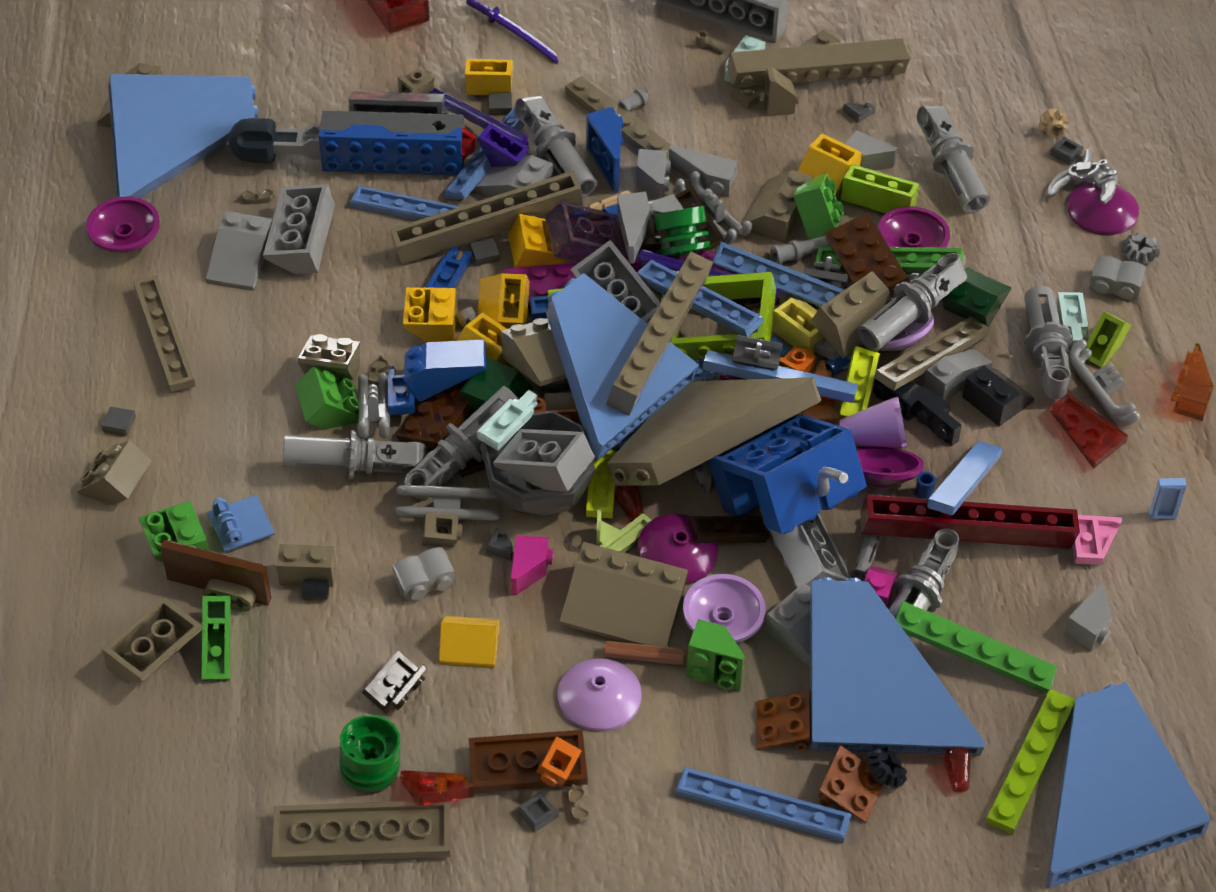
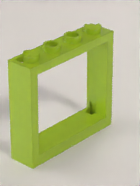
[671,272,776,360]

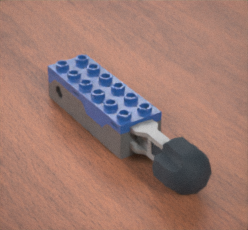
[228,111,475,175]

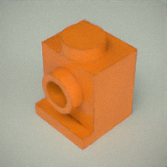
[778,346,816,373]
[536,736,582,786]

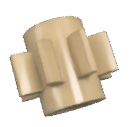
[1038,109,1068,137]

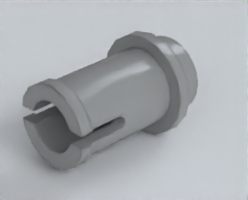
[618,89,649,112]

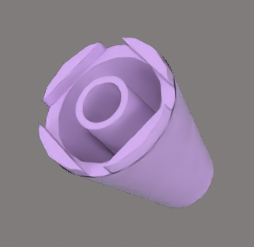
[839,397,907,448]

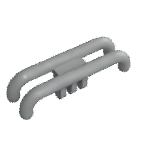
[675,171,752,244]
[1069,339,1140,425]
[357,373,390,439]
[395,485,501,521]

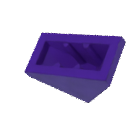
[477,123,529,167]

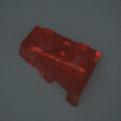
[400,770,474,806]

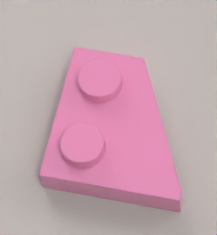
[1072,515,1122,565]

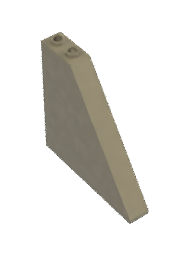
[607,377,821,485]

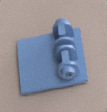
[207,495,275,552]

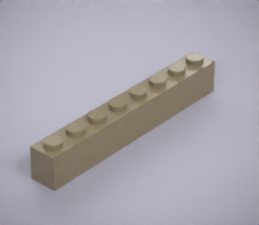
[727,38,910,88]
[390,171,583,265]
[606,252,713,415]

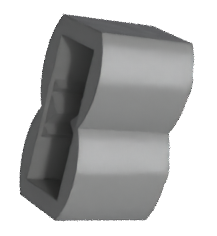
[1089,256,1146,300]
[392,547,456,601]

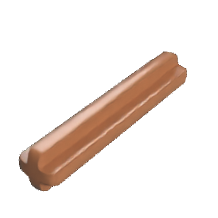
[604,641,686,665]

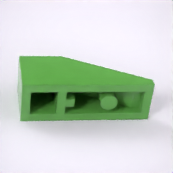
[202,596,231,680]

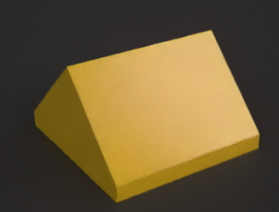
[439,616,500,668]

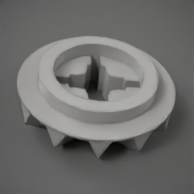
[1121,232,1161,264]

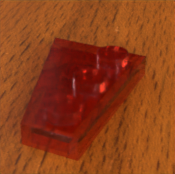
[1051,392,1128,469]

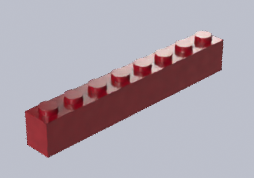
[860,495,1080,549]

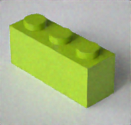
[841,165,919,213]

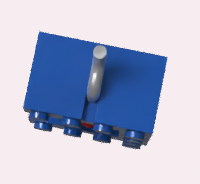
[708,413,867,534]

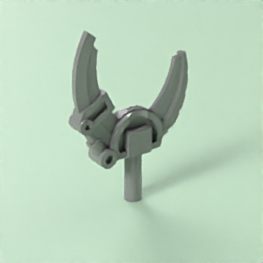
[1047,149,1119,204]

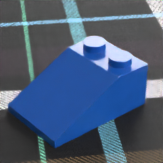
[586,107,624,193]
[404,340,486,402]

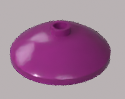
[1067,182,1139,235]
[86,197,160,253]
[878,206,950,248]
[857,447,924,488]
[638,513,718,585]

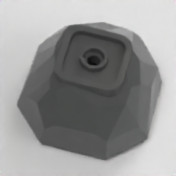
[480,411,595,516]

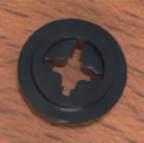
[866,747,907,789]

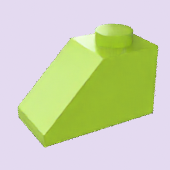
[1083,312,1132,368]

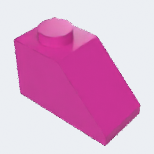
[511,535,553,595]
[865,565,899,608]

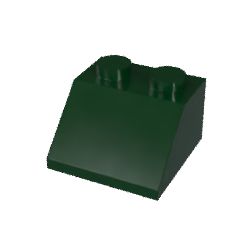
[942,267,1011,327]
[459,357,534,411]

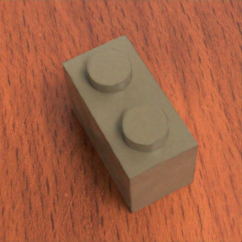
[277,544,336,587]

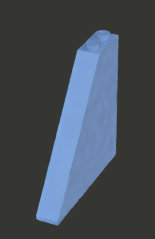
[108,74,258,199]
[546,273,699,461]
[810,577,985,755]
[1046,682,1211,889]

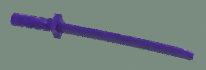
[466,0,558,64]

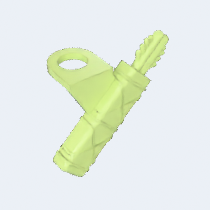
[596,510,651,553]

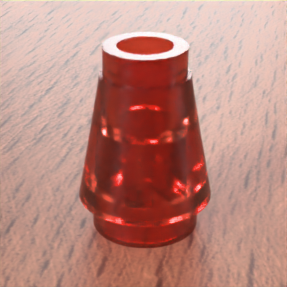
[614,485,644,522]
[943,747,972,792]

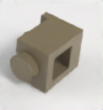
[398,68,434,94]
[422,512,462,547]

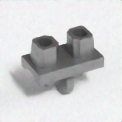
[803,256,848,289]
[732,335,783,369]

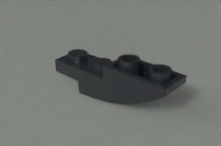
[872,376,962,446]

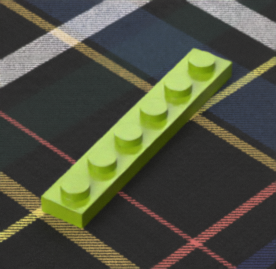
[986,689,1076,835]

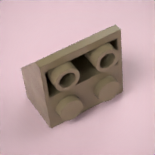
[298,334,360,380]
[77,440,152,505]

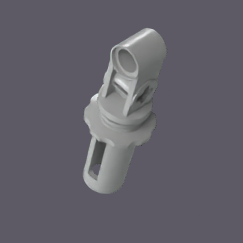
[515,96,597,198]
[917,106,989,213]
[857,253,967,351]
[1024,286,1072,399]
[405,386,519,501]
[283,430,426,479]
[889,528,959,639]

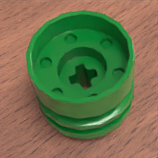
[654,206,711,257]
[340,715,400,793]

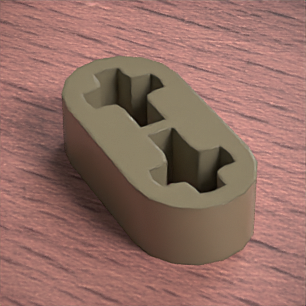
[203,579,256,611]

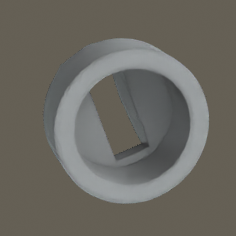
[455,307,477,327]

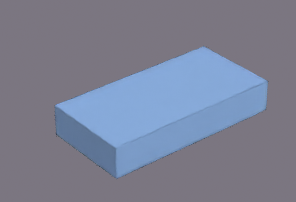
[1149,478,1187,519]

